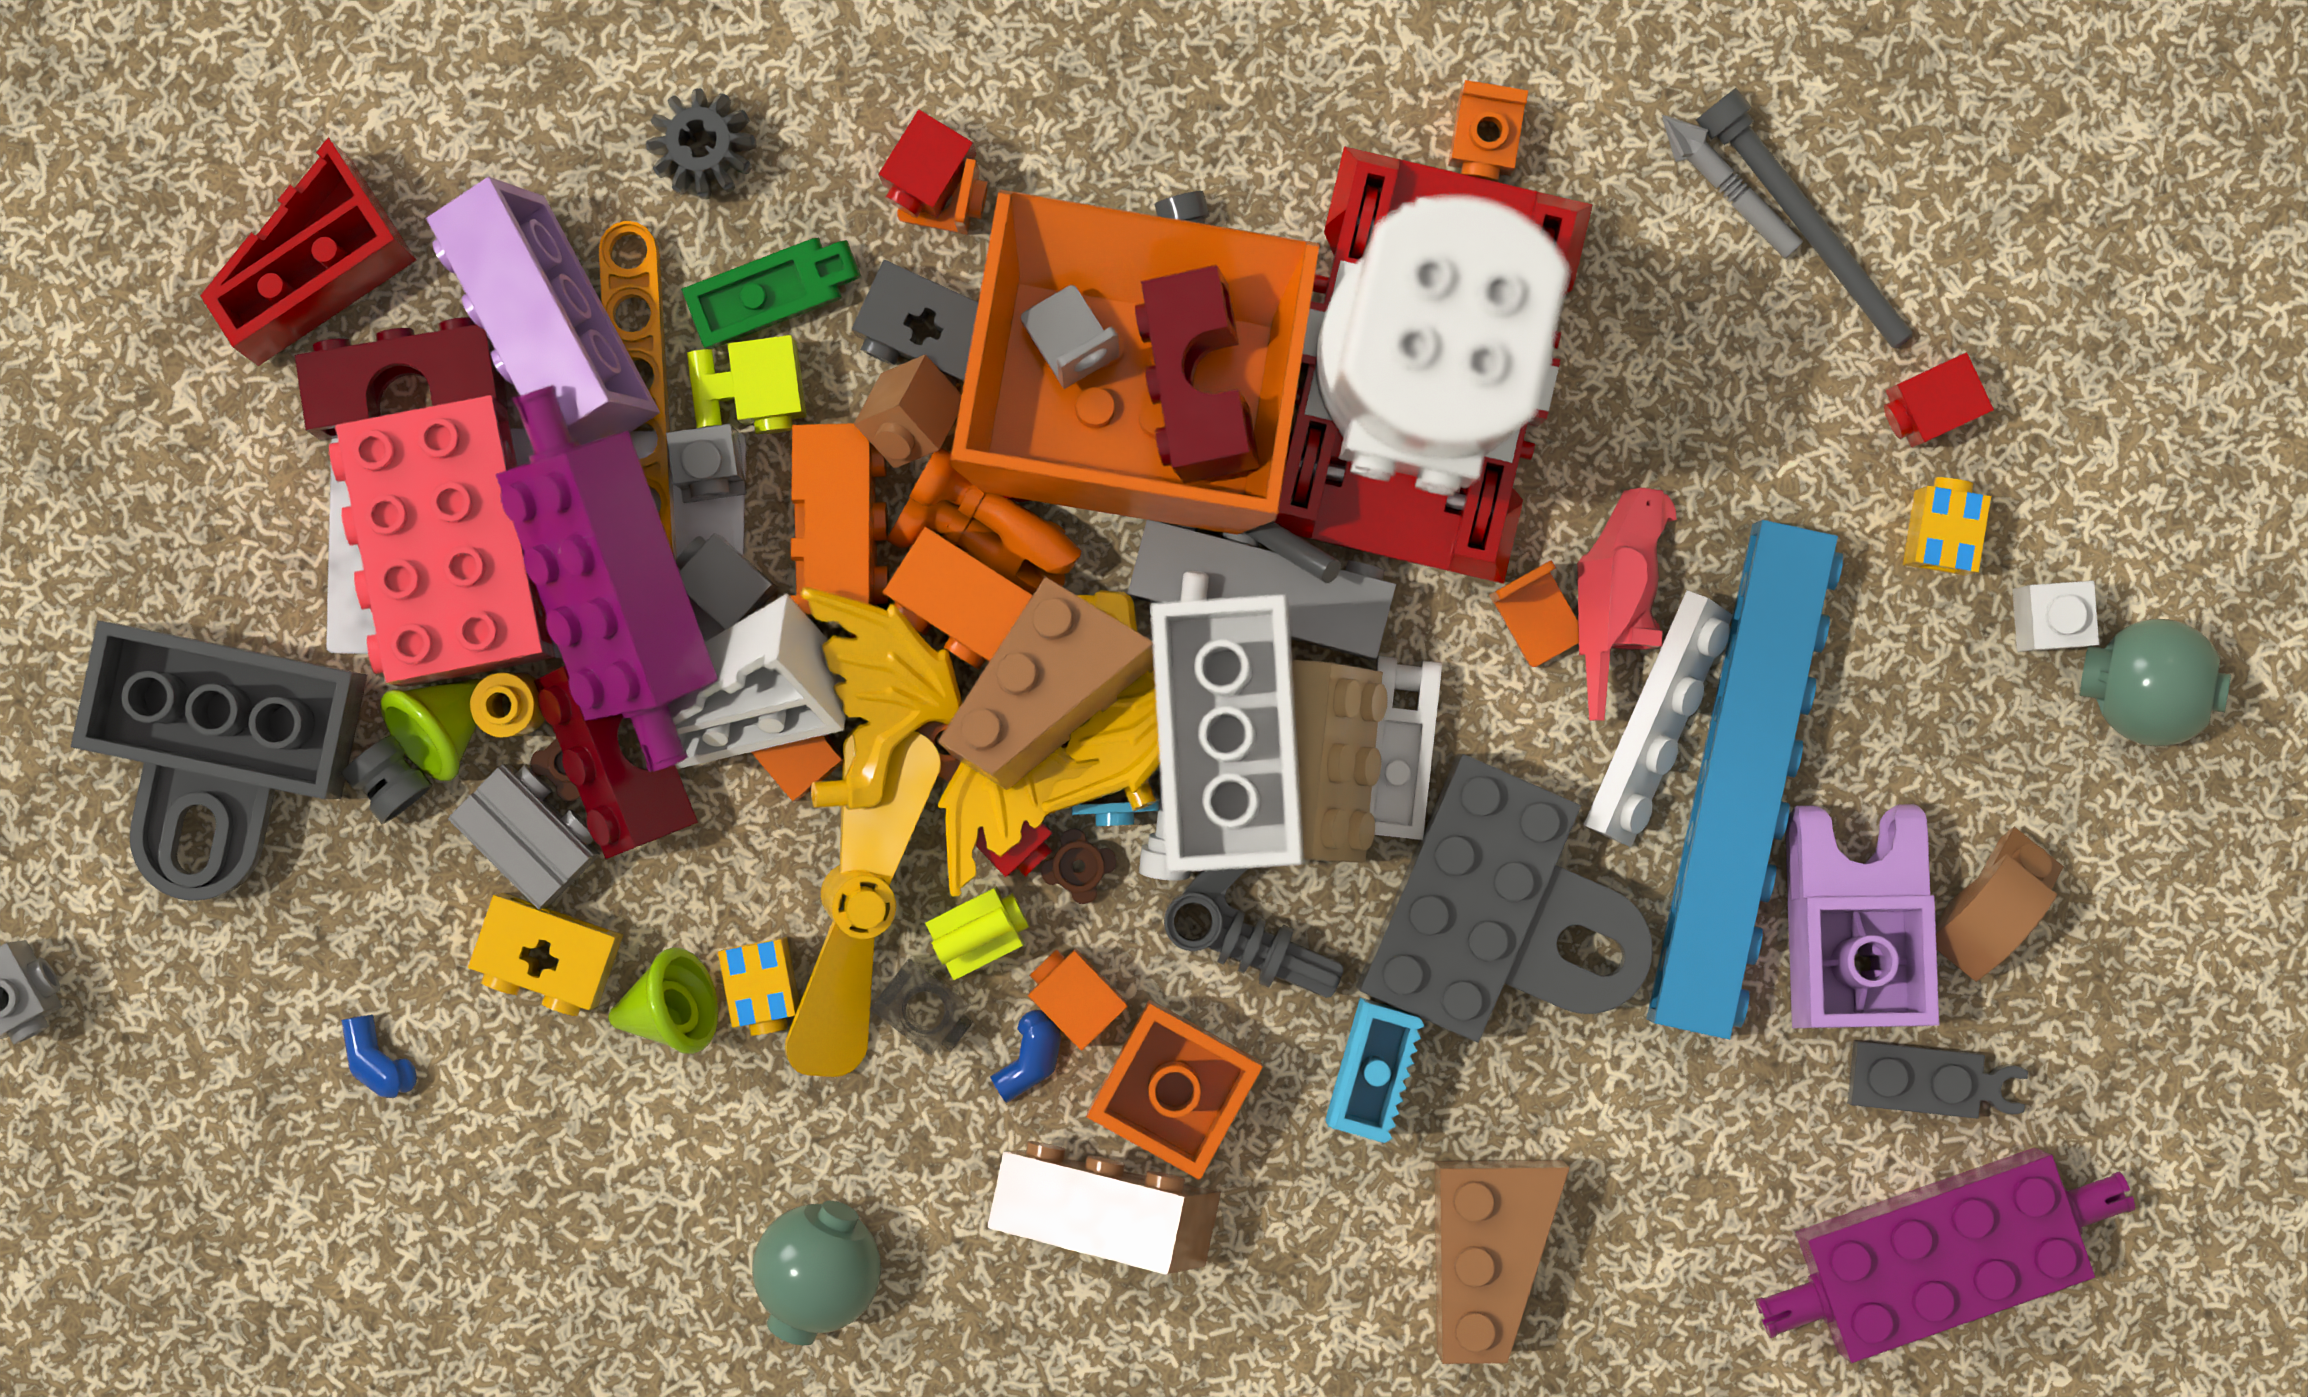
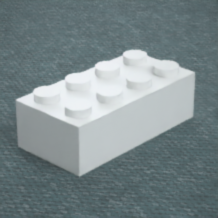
[1151,595,1305,872]

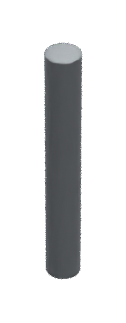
[1243,521,1341,583]

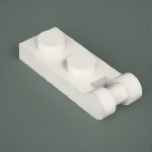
[1370,656,1442,840]

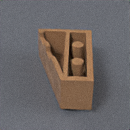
[938,577,1155,790]
[1434,1160,1570,1364]

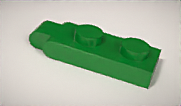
[681,238,861,349]

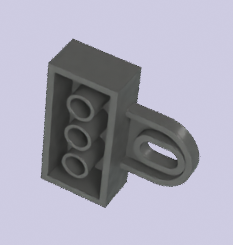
[70,620,367,901]
[1356,754,1652,1043]

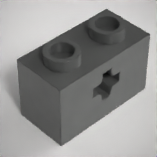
[852,259,978,387]

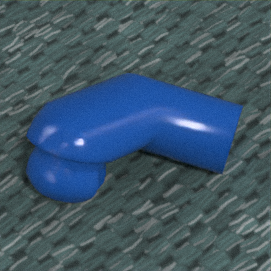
[990,1010,1062,1103]
[341,1014,417,1098]

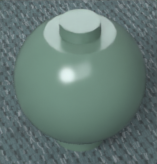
[2080,619,2231,747]
[752,1201,881,1346]

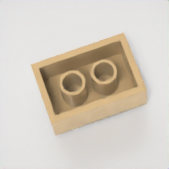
[1292,660,1387,863]

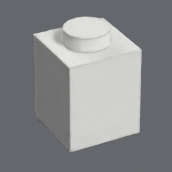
[2012,581,2099,652]

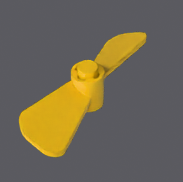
[785,722,941,1077]

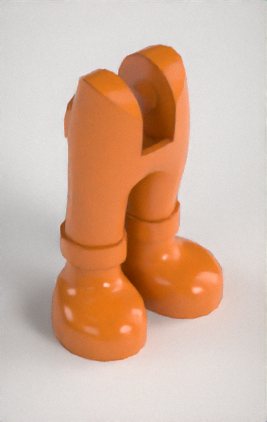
[886,448,1082,595]

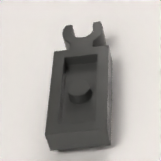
[1847,1040,2028,1119]

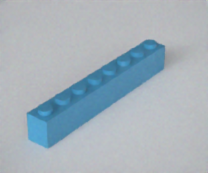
[1646,520,1843,1040]

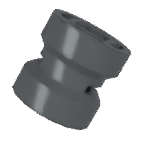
[341,735,433,824]

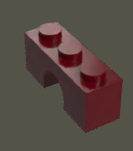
[1135,265,1260,484]
[295,317,508,441]
[534,666,698,859]

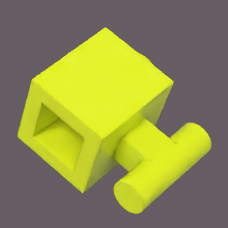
[687,335,807,434]
[925,886,1030,980]

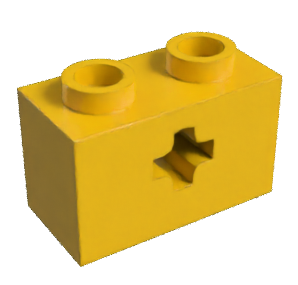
[468,893,623,1016]

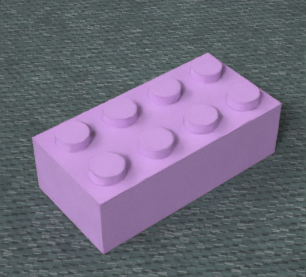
[426,176,660,445]

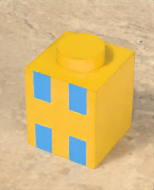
[1903,477,1991,576]
[718,937,800,1036]

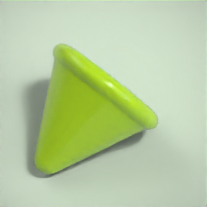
[380,679,482,781]
[608,947,719,1054]

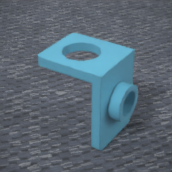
[1072,801,1159,826]

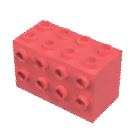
[329,395,556,687]

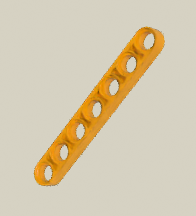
[599,221,677,561]

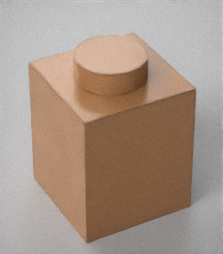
[854,354,962,468]

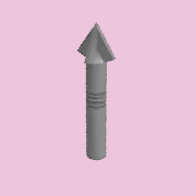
[1662,115,1803,259]

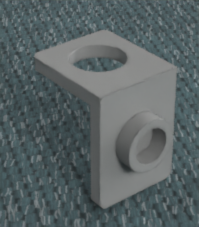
[1021,285,1119,389]

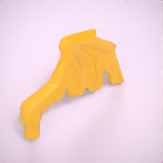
[801,587,962,810]
[1042,590,1160,813]
[938,744,1156,897]

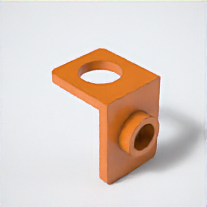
[897,158,988,235]
[1489,560,1579,667]

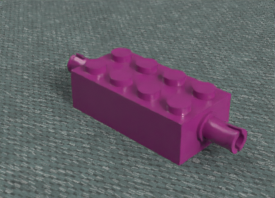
[495,384,718,772]
[1755,1147,2135,1364]

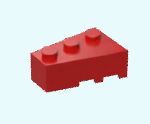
[200,137,417,366]

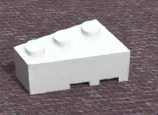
[667,594,846,769]

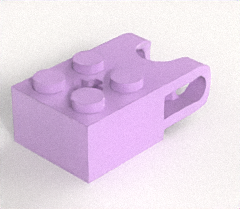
[1786,804,1939,1028]

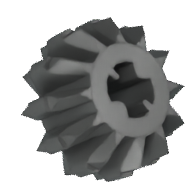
[646,88,757,200]

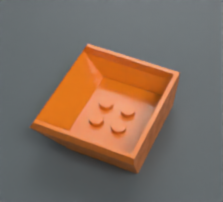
[950,189,1319,535]

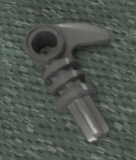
[1164,868,1344,998]

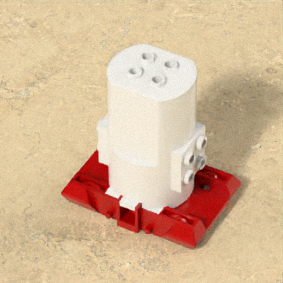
[1274,146,1593,584]

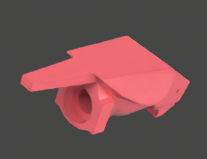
[1577,487,1676,721]

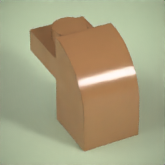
[1936,826,2064,982]

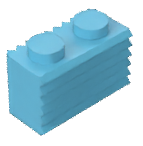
[1325,998,1424,1143]

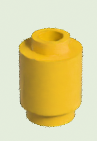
[470,672,545,737]

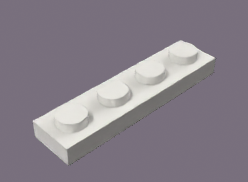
[1584,590,1733,847]

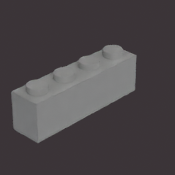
[1127,520,1396,661]

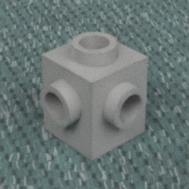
[0,940,63,1045]

